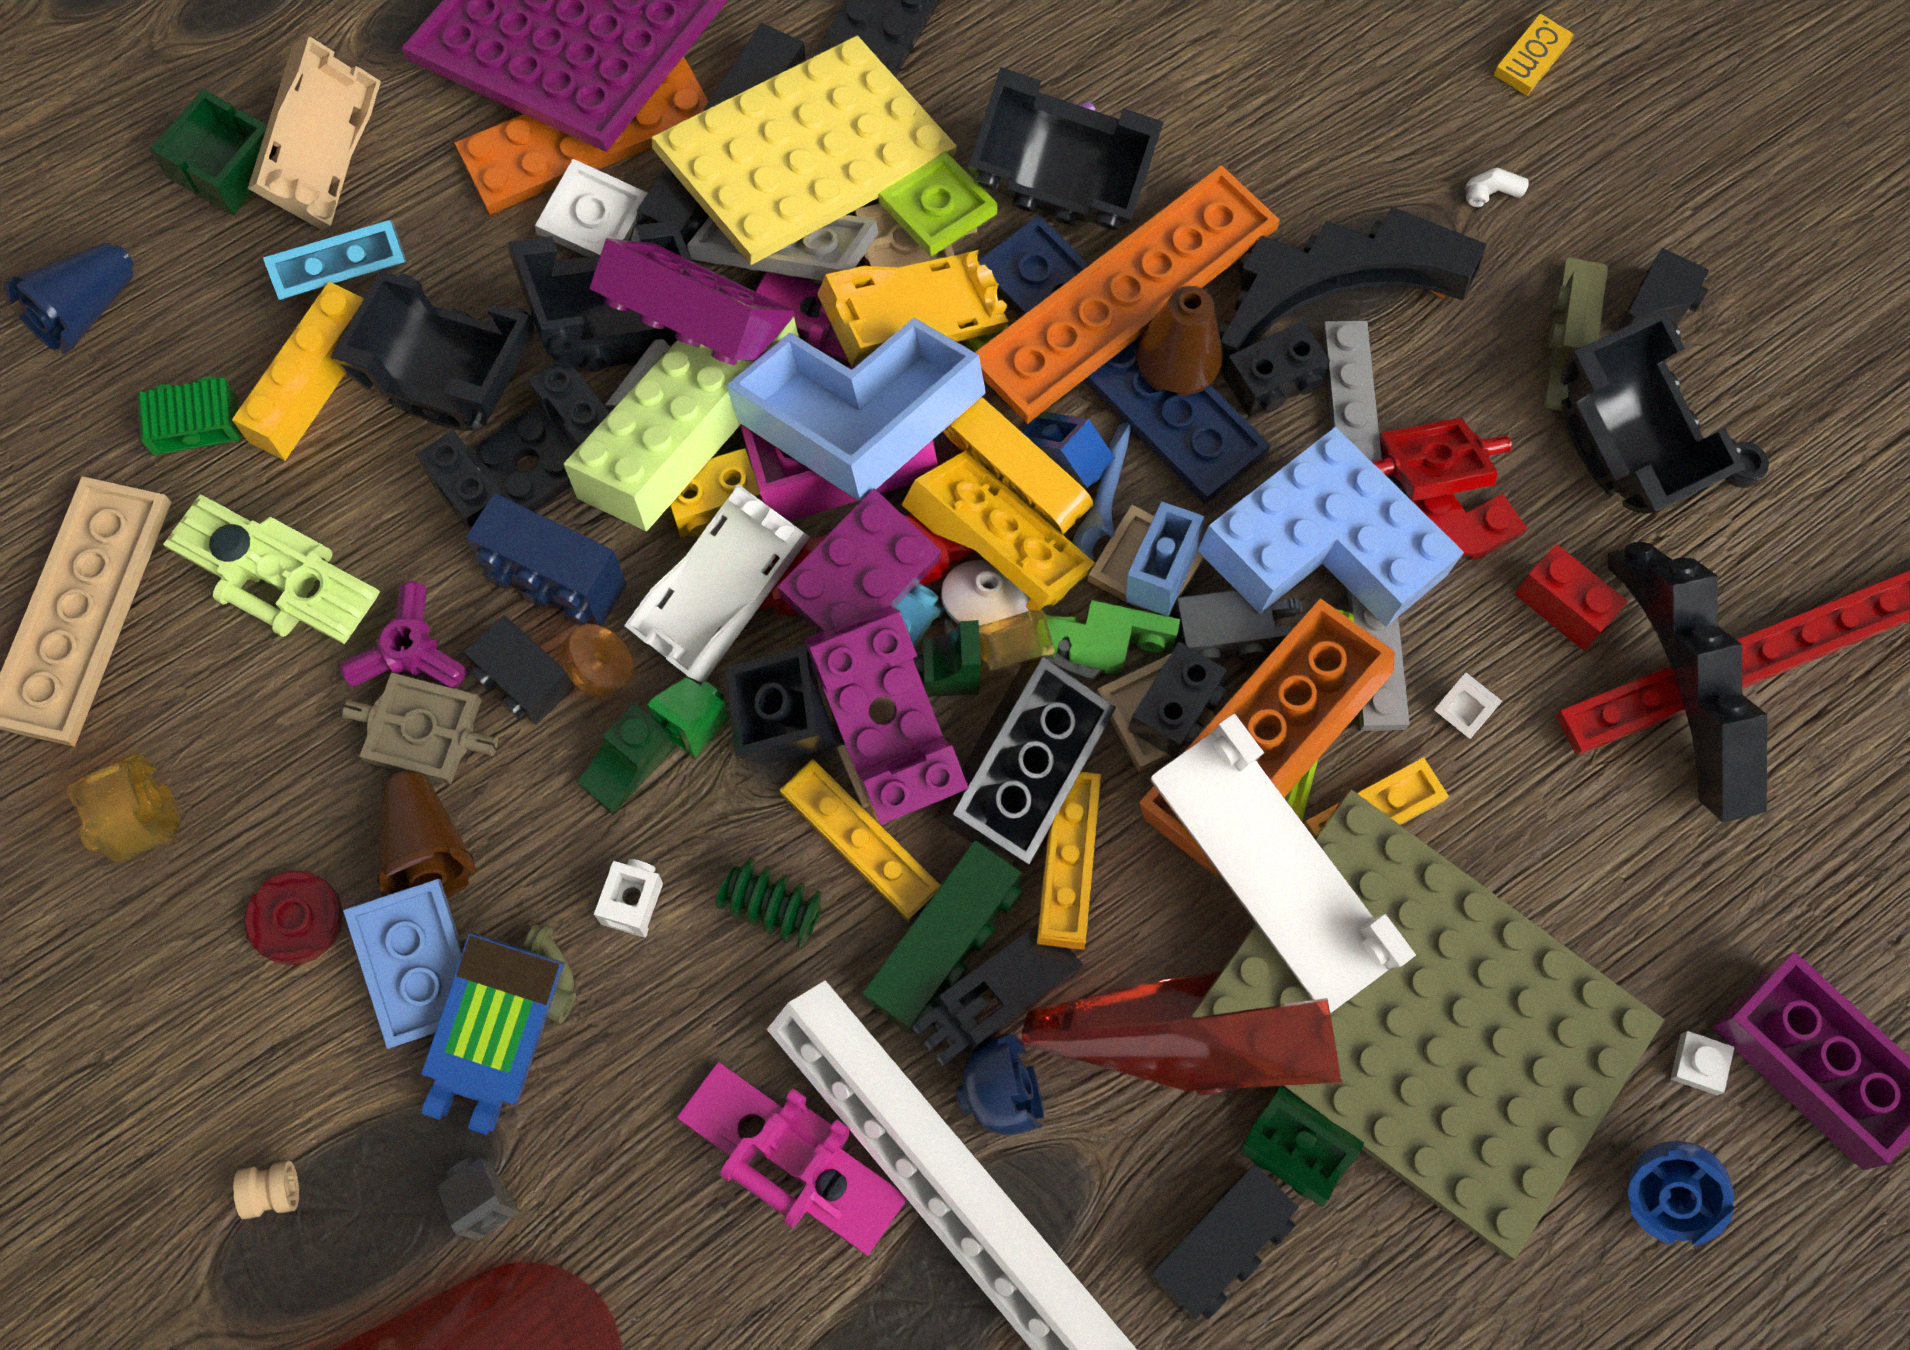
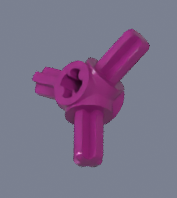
[340,581,467,689]

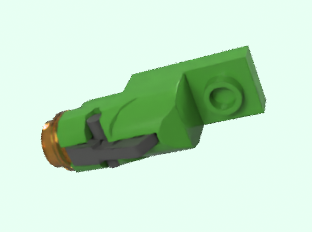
[1016,600,1180,681]

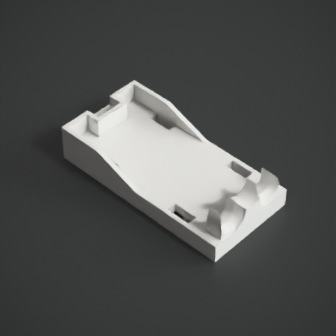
[624,484,810,683]

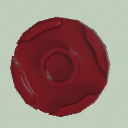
[243,870,343,966]

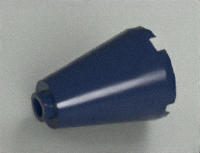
[3,242,134,354]

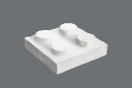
[535,159,648,257]

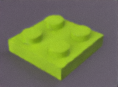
[878,151,997,257]

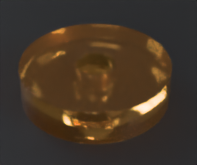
[560,624,633,697]

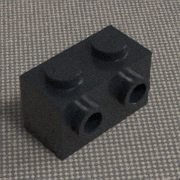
[1223,320,1330,417]
[1128,642,1228,758]

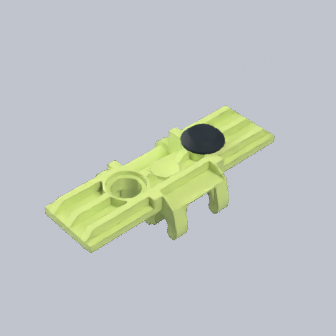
[163,494,380,645]

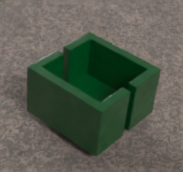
[150,89,277,216]

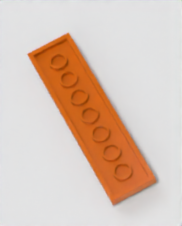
[975,165,1280,424]

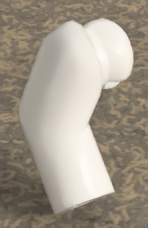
[1465,168,1529,207]

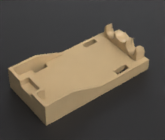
[248,36,381,230]

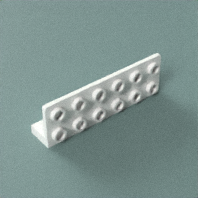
[1151,713,1416,1015]

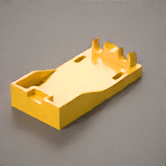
[817,250,1008,367]
[902,451,1095,615]

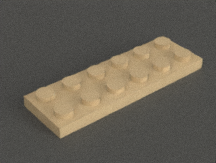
[0,476,171,747]

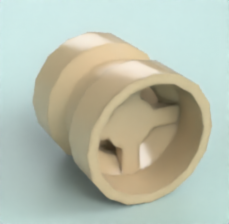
[233,1161,299,1219]

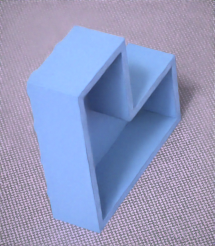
[726,318,986,502]
[1197,427,1464,627]

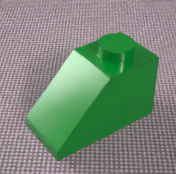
[647,677,728,759]

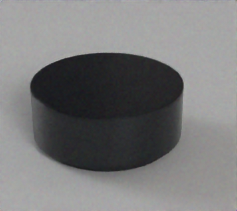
[1725,442,1769,488]

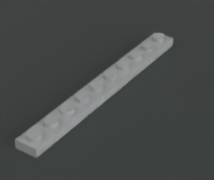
[1322,321,1410,731]

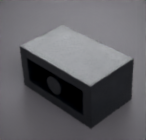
[464,615,575,725]

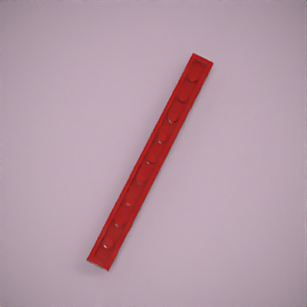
[1555,570,1910,756]

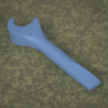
[1073,422,1131,560]

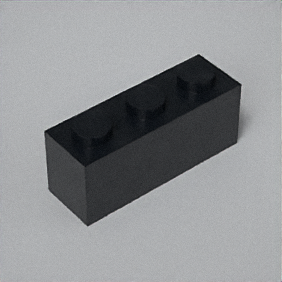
[1147,1164,1299,1321]

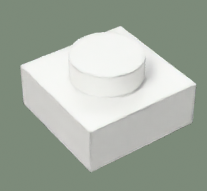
[1434,673,1502,739]
[1670,1031,1734,1095]

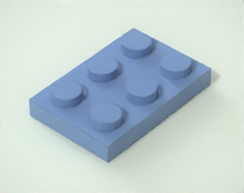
[343,879,463,1049]

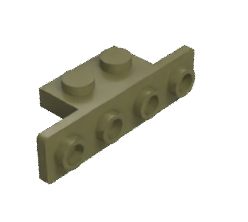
[1544,257,1608,411]

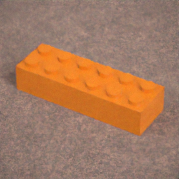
[1139,598,1395,877]

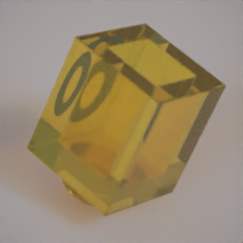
[979,610,1056,671]

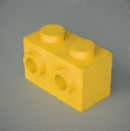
[670,448,763,538]

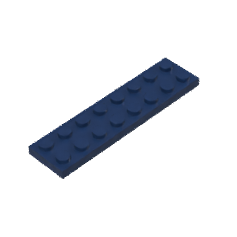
[978,215,1271,504]

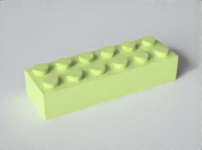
[563,317,799,532]

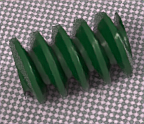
[715,857,822,949]

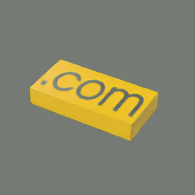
[1494,14,1574,96]

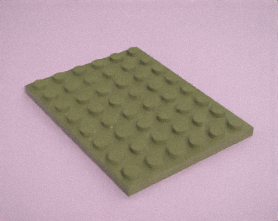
[1188,789,1665,1260]

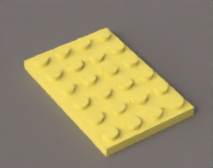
[652,35,957,265]

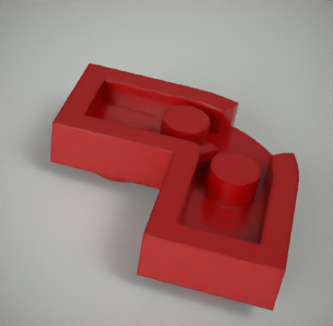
[1407,493,1528,560]

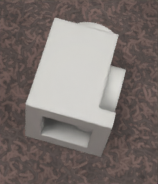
[594,859,663,938]

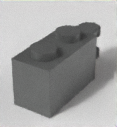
[1173,590,1303,663]

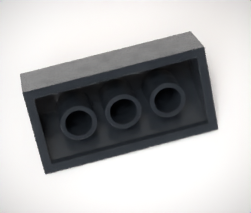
[934,657,1116,865]

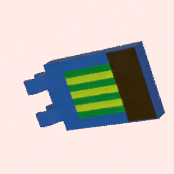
[421,933,565,1135]

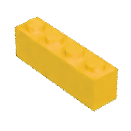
[232,282,364,461]

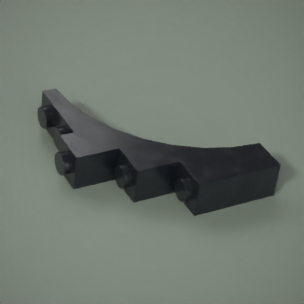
[1219,207,1487,366]
[1608,542,1767,823]

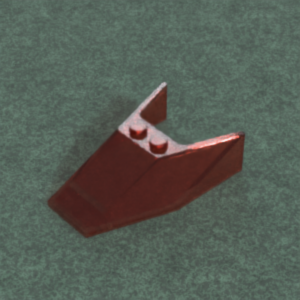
[1021,971,1342,1095]

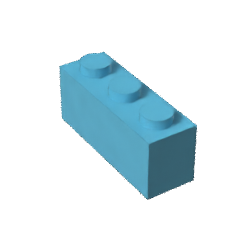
[263,220,407,300]

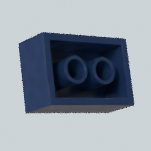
[466,493,627,629]

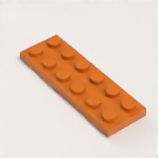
[454,56,709,215]

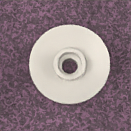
[941,560,1030,634]

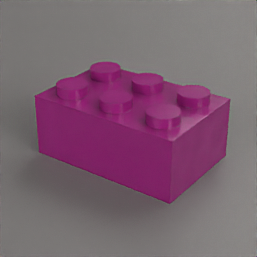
[778,488,941,633]

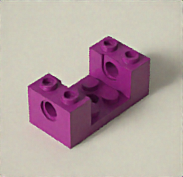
[803,605,969,825]

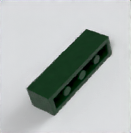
[863,840,1023,1035]

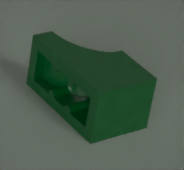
[914,620,981,697]
[577,703,676,815]

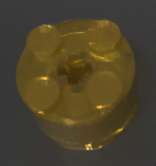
[67,753,181,863]

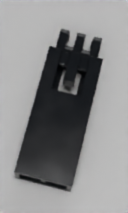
[912,923,1083,1067]

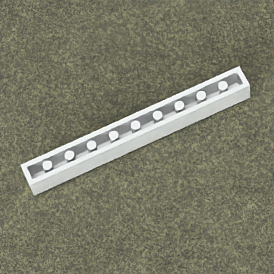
[767,980,1137,1350]

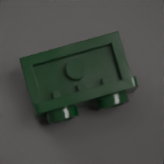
[1240,1085,1365,1207]

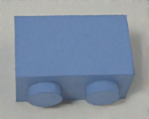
[1126,501,1204,616]

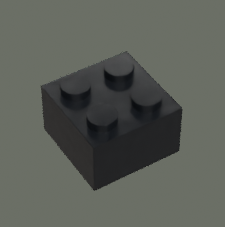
[726,646,844,765]

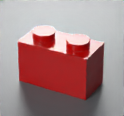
[1514,544,1629,651]

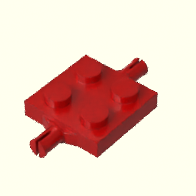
[1371,417,1512,501]

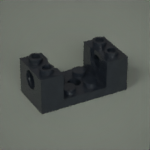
[415,356,610,532]

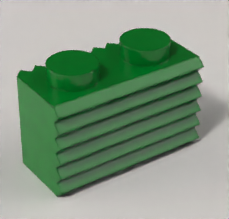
[137,376,242,456]

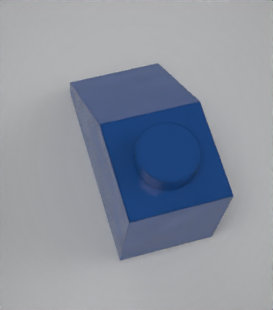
[1020,411,1115,488]

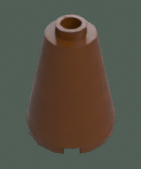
[1136,286,1223,396]
[377,771,476,898]

